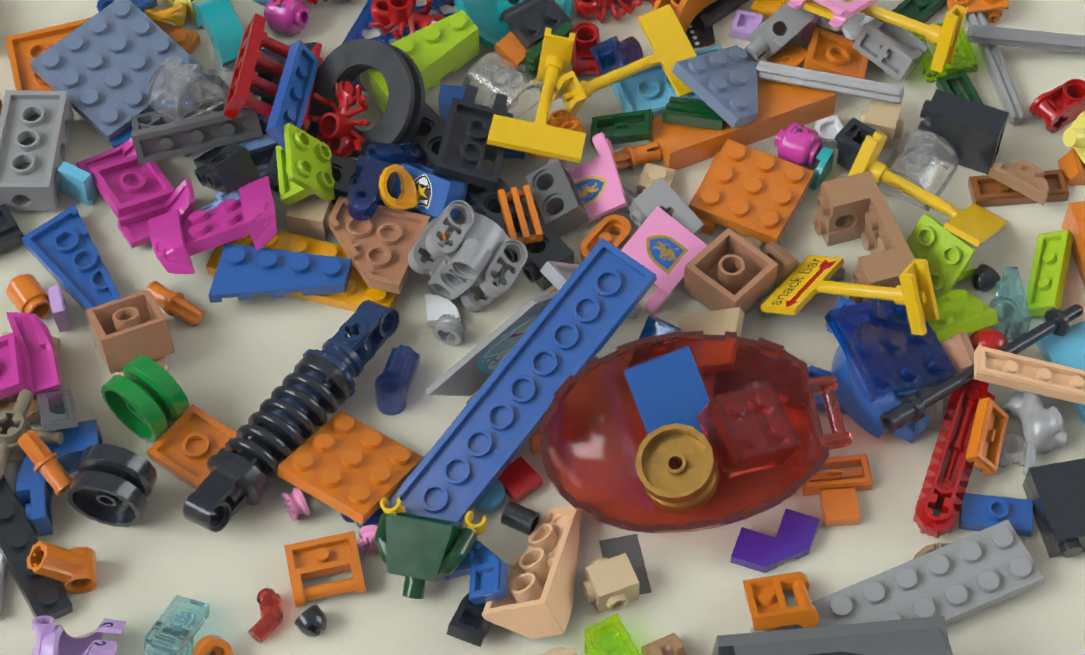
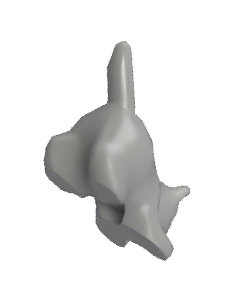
[1001,391,1067,476]

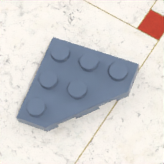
[672,45,758,128]

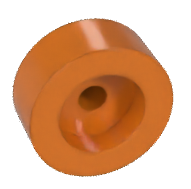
[192,635,233,655]

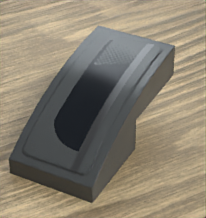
[36,389,78,432]

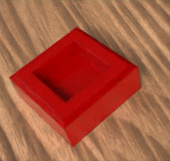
[497,456,543,503]

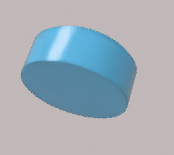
[475,480,505,513]

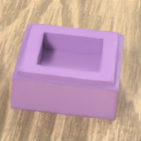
[729,9,765,41]
[47,285,71,332]

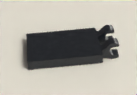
[433,84,513,191]

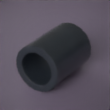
[501,501,540,536]

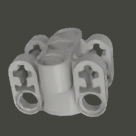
[407,200,528,312]

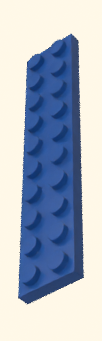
[389,238,657,523]

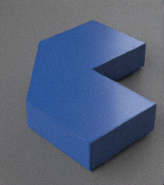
[445,539,508,605]

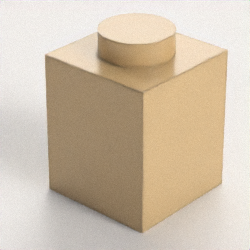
[286,194,333,241]

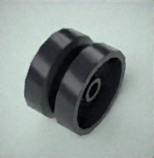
[66,444,157,527]

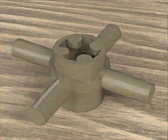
[0,389,64,479]

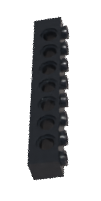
[405,102,574,291]

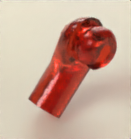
[248,588,284,643]

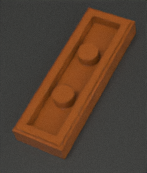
[968,170,1069,207]

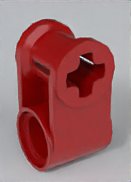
[571,22,603,78]
[1029,79,1085,133]

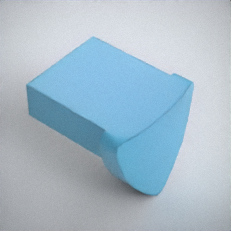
[57,161,98,206]

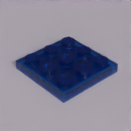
[824,299,958,403]

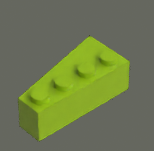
[360,10,480,114]

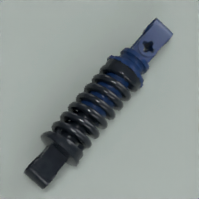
[183,300,400,532]

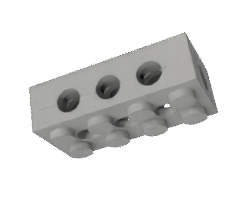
[0,90,74,211]

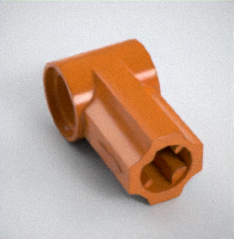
[27,540,98,594]

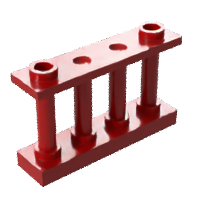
[223,13,323,132]

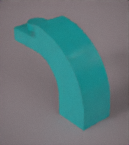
[192,0,244,67]

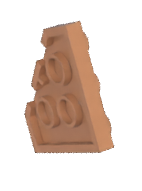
[328,196,431,294]

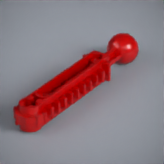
[913,328,1008,538]

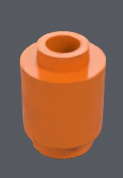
[6,274,51,320]

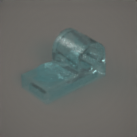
[986,267,1031,340]
[144,595,210,655]

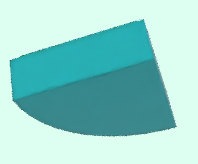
[809,146,834,191]

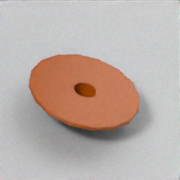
[766,45,807,67]

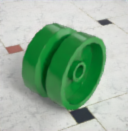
[101,355,190,442]

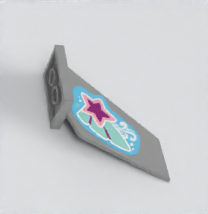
[425,261,643,396]

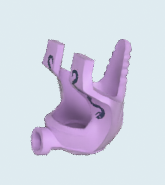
[32,616,126,655]

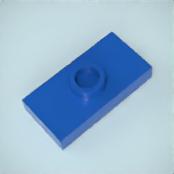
[959,493,1033,537]

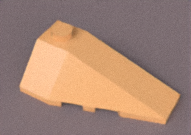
[482,503,582,639]

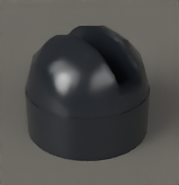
[971,264,1001,292]
[294,605,327,637]

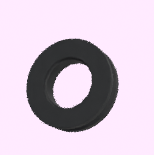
[310,39,425,160]

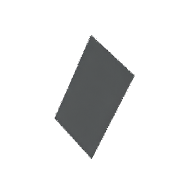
[599,534,652,595]

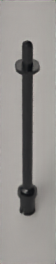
[879,304,1083,434]

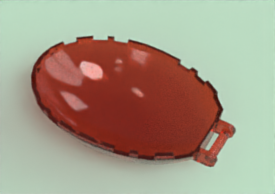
[540,331,853,534]

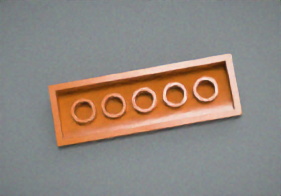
[642,66,837,170]

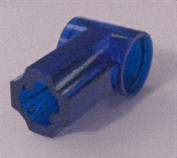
[375,345,420,416]

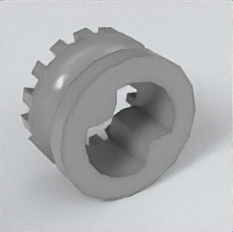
[433,314,467,345]

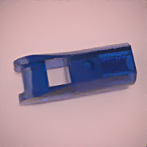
[365,142,422,167]

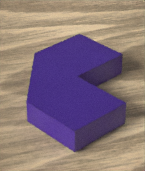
[730,509,820,573]

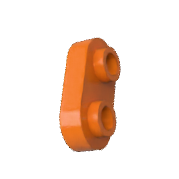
[580,214,631,262]

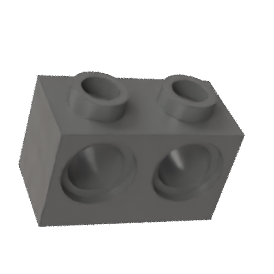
[525,159,590,237]

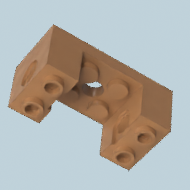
[813,171,915,316]

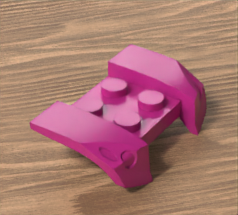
[76,138,195,248]
[149,176,277,274]
[0,312,62,399]

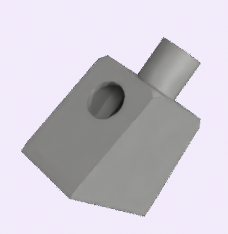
[744,0,815,62]

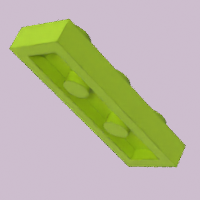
[1023,229,1074,318]

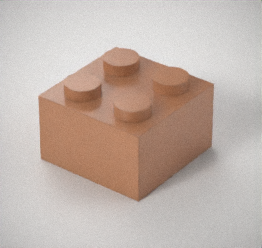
[683,228,778,315]
[85,289,175,374]

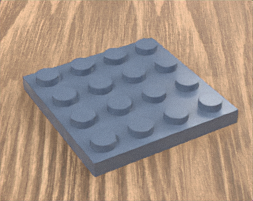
[29,0,203,143]

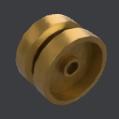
[635,423,720,513]

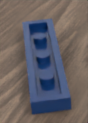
[266,40,319,150]

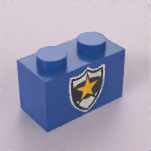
[392,163,469,221]

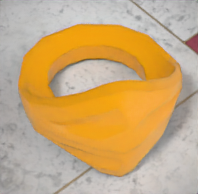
[144,2,187,28]
[379,164,418,210]

